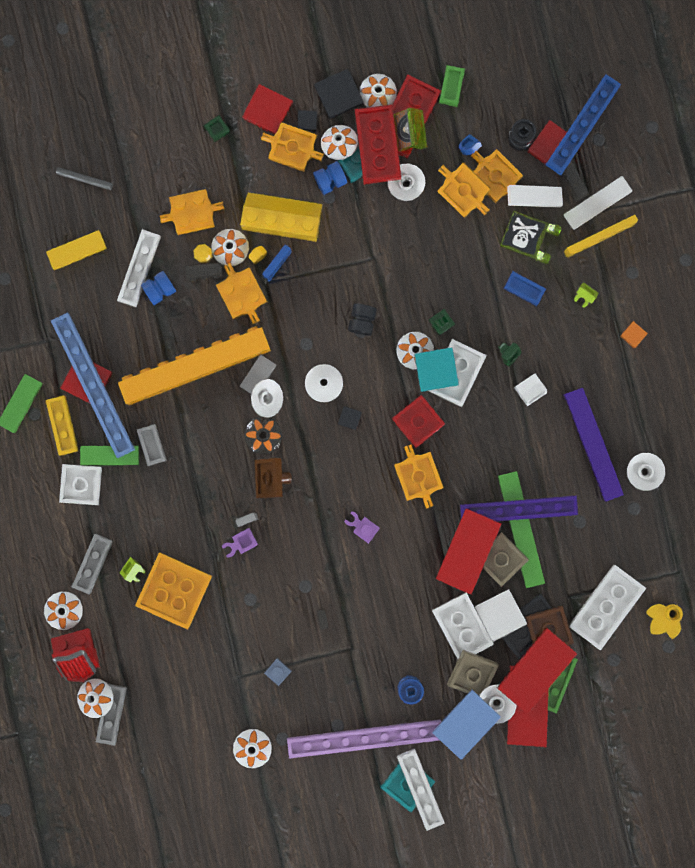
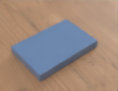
[432,689,501,760]

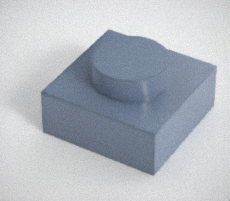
[264,658,292,686]

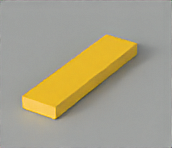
[564,215,638,257]

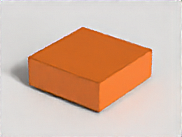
[620,321,648,348]

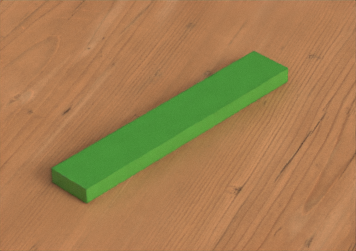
[498,471,545,588]

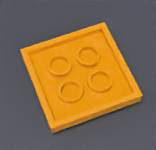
[135,552,212,630]

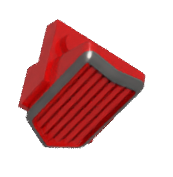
[51,628,100,682]

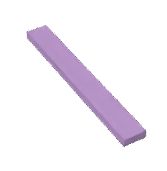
[287,719,441,759]

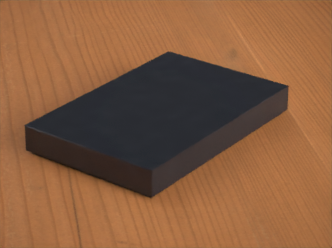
[502,593,552,660]

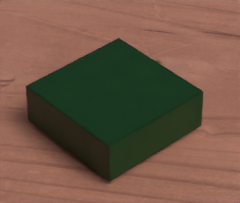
[204,115,230,142]

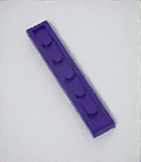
[564,388,624,502]
[460,495,578,521]

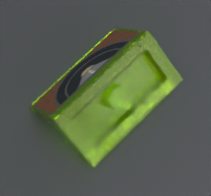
[394,108,427,151]

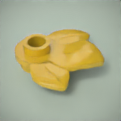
[646,604,683,639]

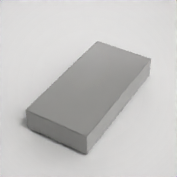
[240,354,277,394]
[137,424,167,466]
[235,513,258,527]

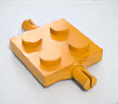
[261,122,324,172]
[471,149,523,203]
[437,163,491,217]
[160,189,224,235]
[216,263,267,324]
[394,444,443,508]

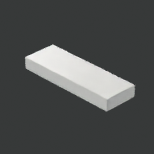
[507,185,563,207]

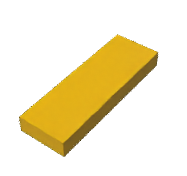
[46,230,107,270]
[46,396,79,456]

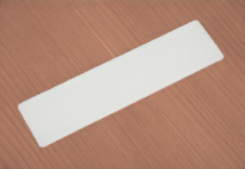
[564,176,632,230]

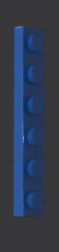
[546,74,621,175]

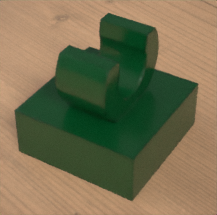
[428,309,455,336]
[498,342,522,367]

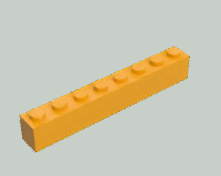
[118,326,271,405]

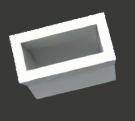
[514,374,547,406]

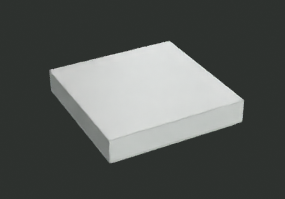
[59,464,102,505]
[475,589,527,642]

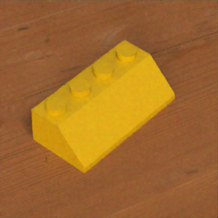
[240,192,323,242]

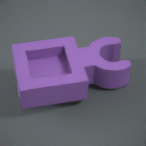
[344,512,380,544]
[222,528,258,557]

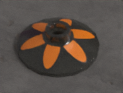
[244,417,282,454]

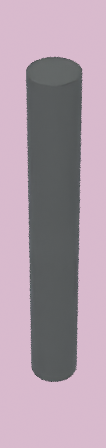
[56,167,113,190]

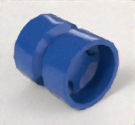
[313,161,348,195]
[141,271,177,306]
[397,675,424,704]

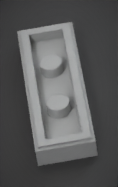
[72,534,113,595]
[96,683,127,746]

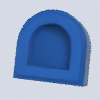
[459,134,482,155]

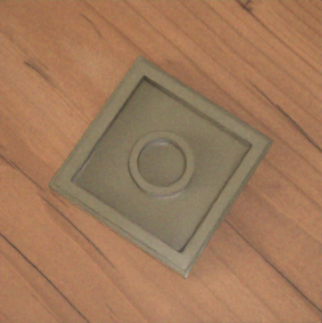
[483,532,529,587]
[447,649,499,695]

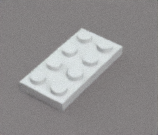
[569,565,646,650]

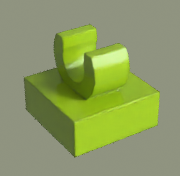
[574,282,598,308]
[120,557,146,582]

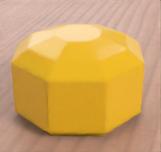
[194,244,212,264]
[249,246,267,264]

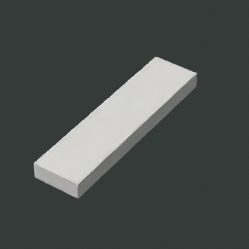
[117,229,161,307]
[397,749,445,831]

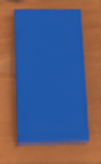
[262,245,292,282]
[503,271,546,306]

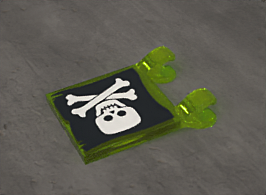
[500,211,561,264]

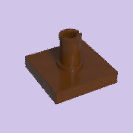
[255,458,292,498]

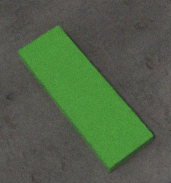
[0,374,43,433]
[80,446,139,465]
[548,658,578,714]

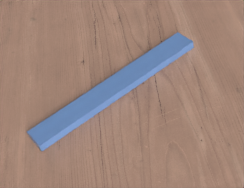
[51,313,135,458]

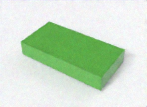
[439,65,465,107]

